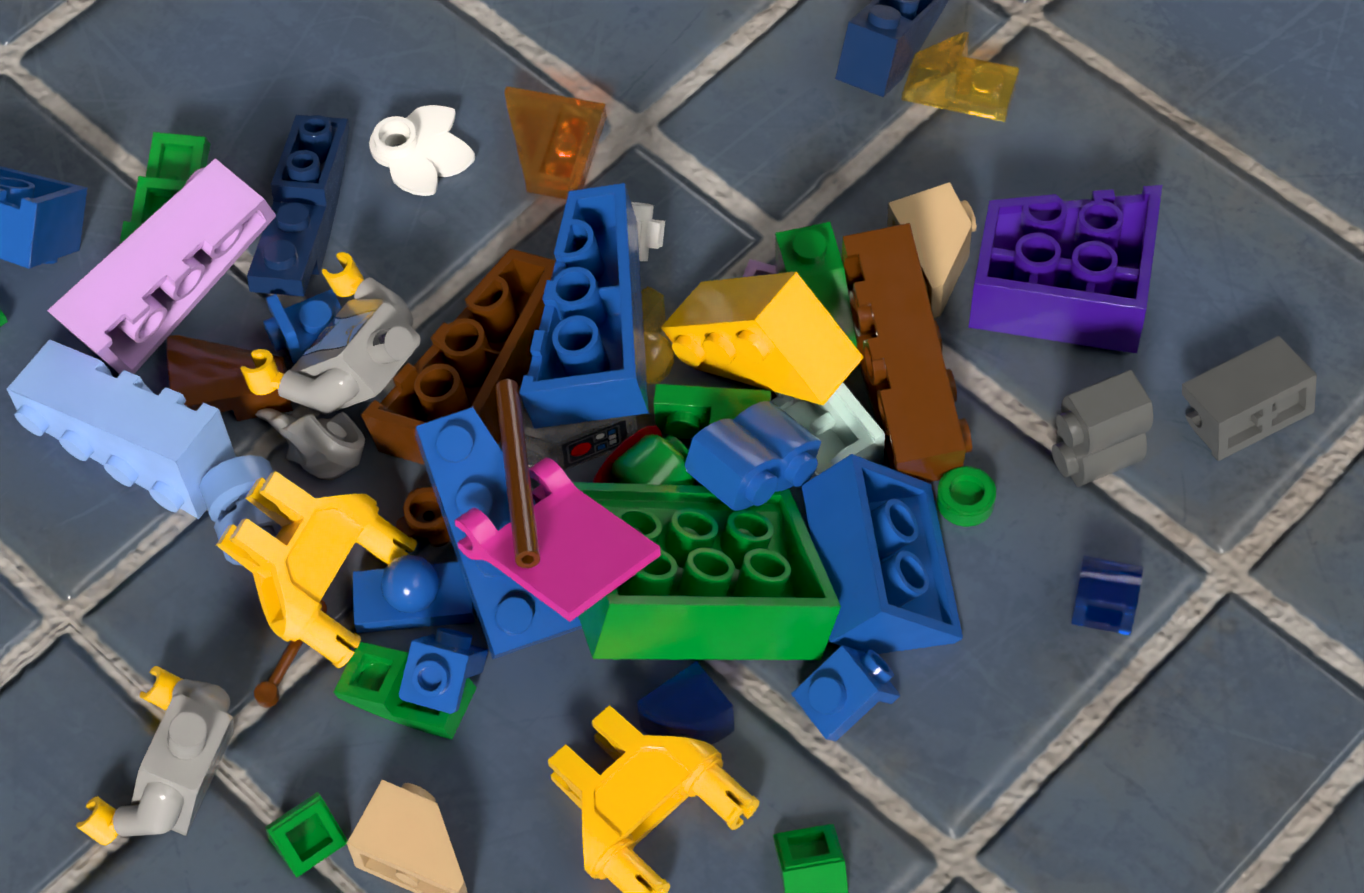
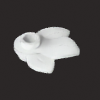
[369,105,475,196]

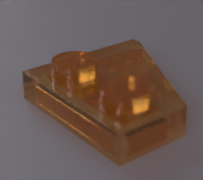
[504,86,607,199]

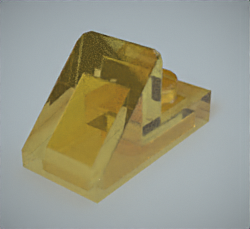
[902,32,1019,122]

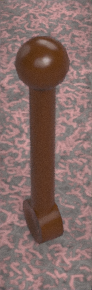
[254,599,327,708]

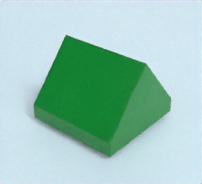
[265,792,348,878]

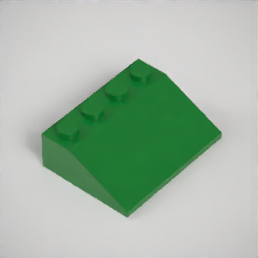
[572,482,841,660]

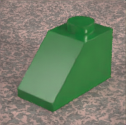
[775,222,857,348]

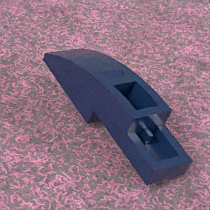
[247,115,349,297]

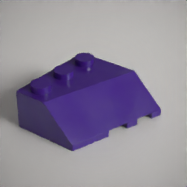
[968,185,1163,354]

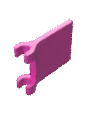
[454,457,661,622]

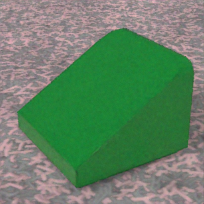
[773,824,848,893]

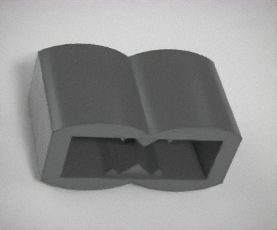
[1052,370,1153,487]

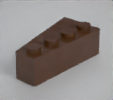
[842,223,972,483]
[361,248,556,465]

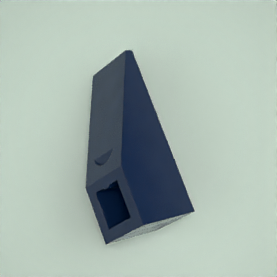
[835,0,949,97]

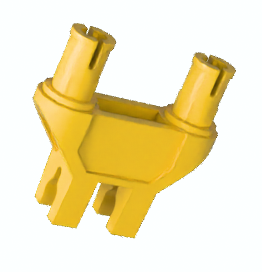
[216,471,417,668]
[548,705,760,893]

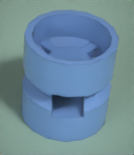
[199,455,281,566]

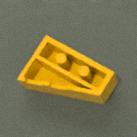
[661,272,864,406]

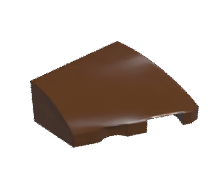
[167,335,293,421]

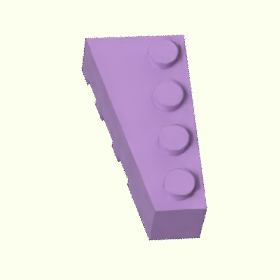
[47,158,276,374]

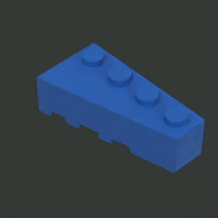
[0,166,87,269]
[519,183,649,429]
[415,407,582,660]

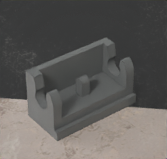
[1182,336,1317,461]

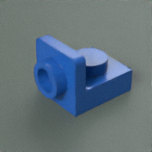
[263,289,342,366]

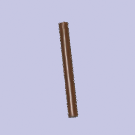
[495,379,540,568]

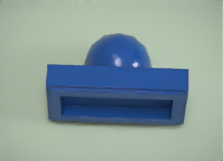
[353,555,475,633]

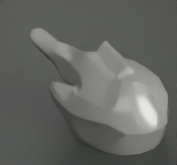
[255,408,365,480]

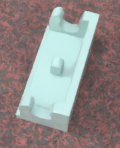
[771,383,885,475]

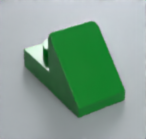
[654,384,771,439]

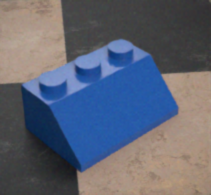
[801,454,963,654]

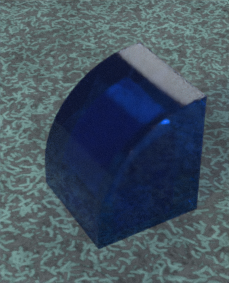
[1071,555,1143,635]
[637,661,734,745]

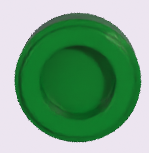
[937,466,996,527]

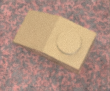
[887,182,977,318]
[347,780,468,893]

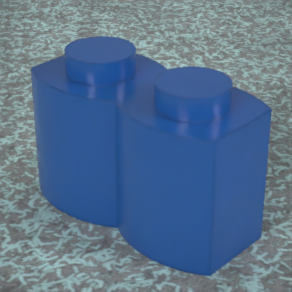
[684,401,822,511]

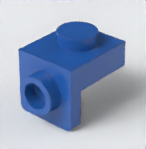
[399,628,488,714]
[791,645,901,742]

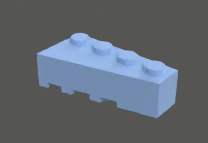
[7,339,236,519]

